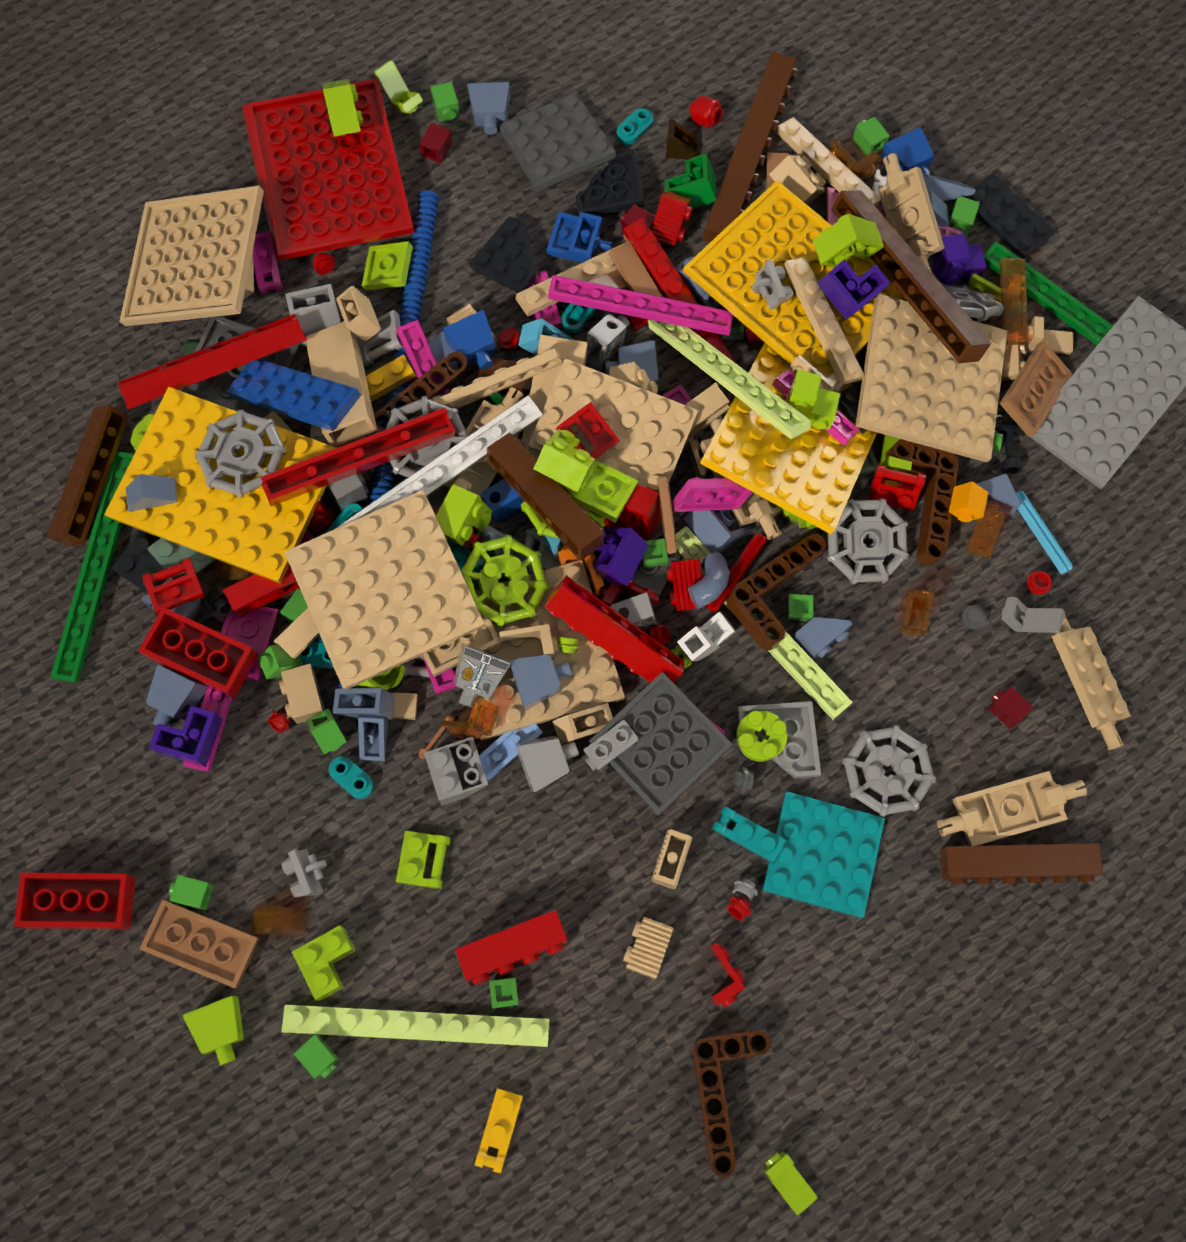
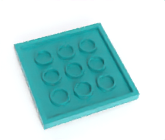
[762,791,885,918]

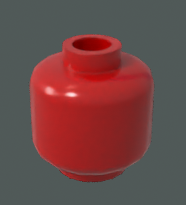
[689,95,723,128]

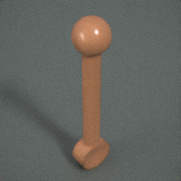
[419,715,455,759]

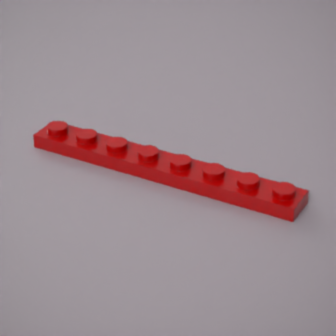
[623,218,736,363]

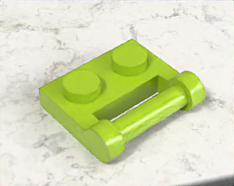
[396,831,451,889]

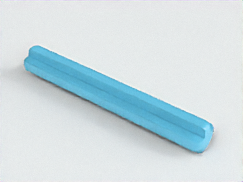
[1016,491,1073,574]

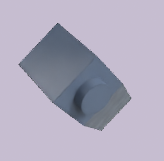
[908,169,975,202]

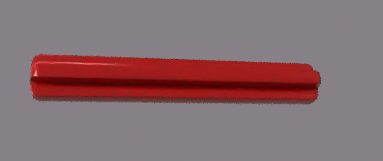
[706,533,767,613]

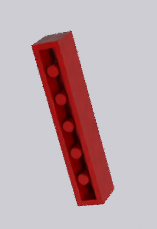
[545,575,685,684]

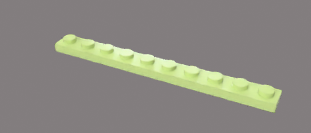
[648,320,811,439]
[675,526,852,720]
[282,1005,549,1047]

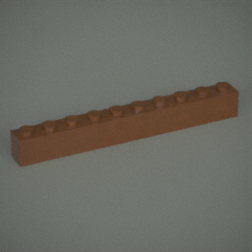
[703,51,798,243]
[831,190,992,364]

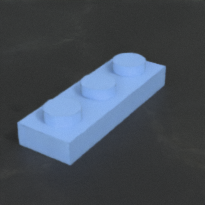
[479,724,543,782]

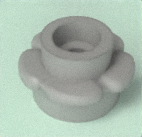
[733,879,758,902]

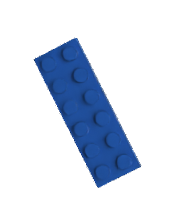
[226,359,361,431]

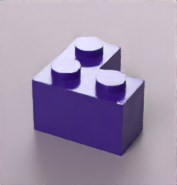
[931,234,986,285]
[817,259,890,319]
[593,528,649,586]
[149,706,223,767]

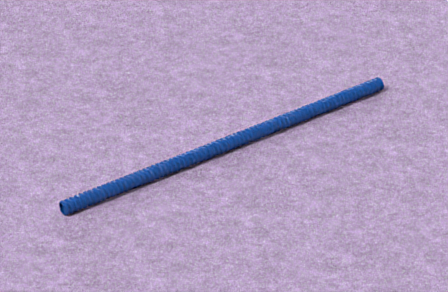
[339,191,439,688]

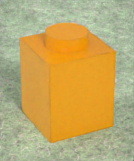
[949,482,988,522]

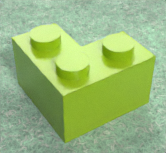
[323,79,364,136]
[813,214,884,268]
[786,369,841,430]
[534,429,596,492]
[436,484,492,547]
[292,925,356,1001]

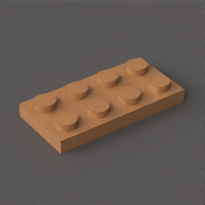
[1000,341,1072,437]
[139,899,260,989]

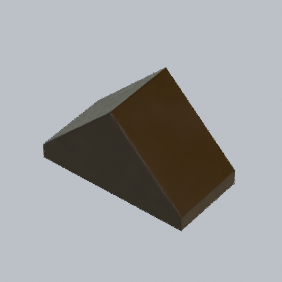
[666,119,701,160]

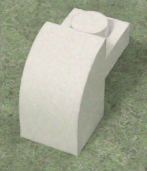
[677,612,736,662]

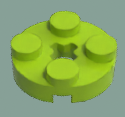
[736,711,787,762]

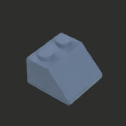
[683,510,753,553]

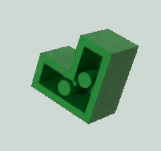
[665,153,716,208]

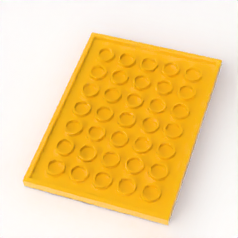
[683,180,907,378]
[700,343,877,534]
[104,387,336,584]

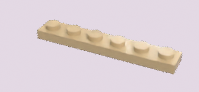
[776,117,882,207]
[516,241,629,317]
[783,257,865,385]
[427,348,563,414]

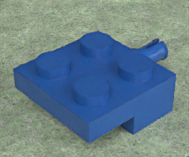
[547,212,612,263]

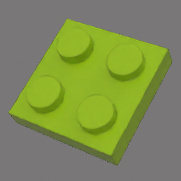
[362,241,413,291]
[572,460,638,523]

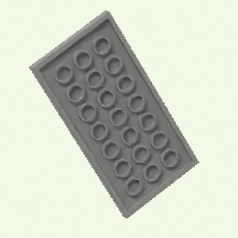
[1025,296,1186,489]

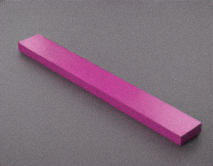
[548,275,733,336]

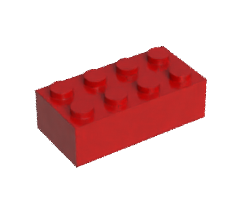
[138,607,259,699]
[14,873,136,930]
[455,910,567,985]

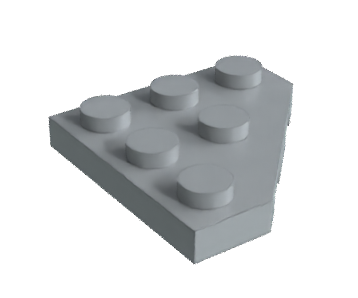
[737,701,821,778]

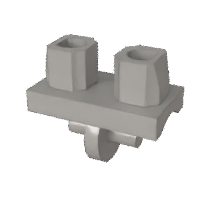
[752,260,793,310]
[281,849,327,897]

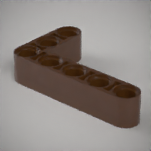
[374,352,467,471]
[885,439,959,566]
[726,534,826,650]
[692,1030,771,1178]

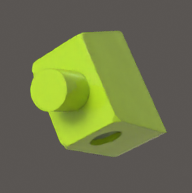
[183,996,244,1066]

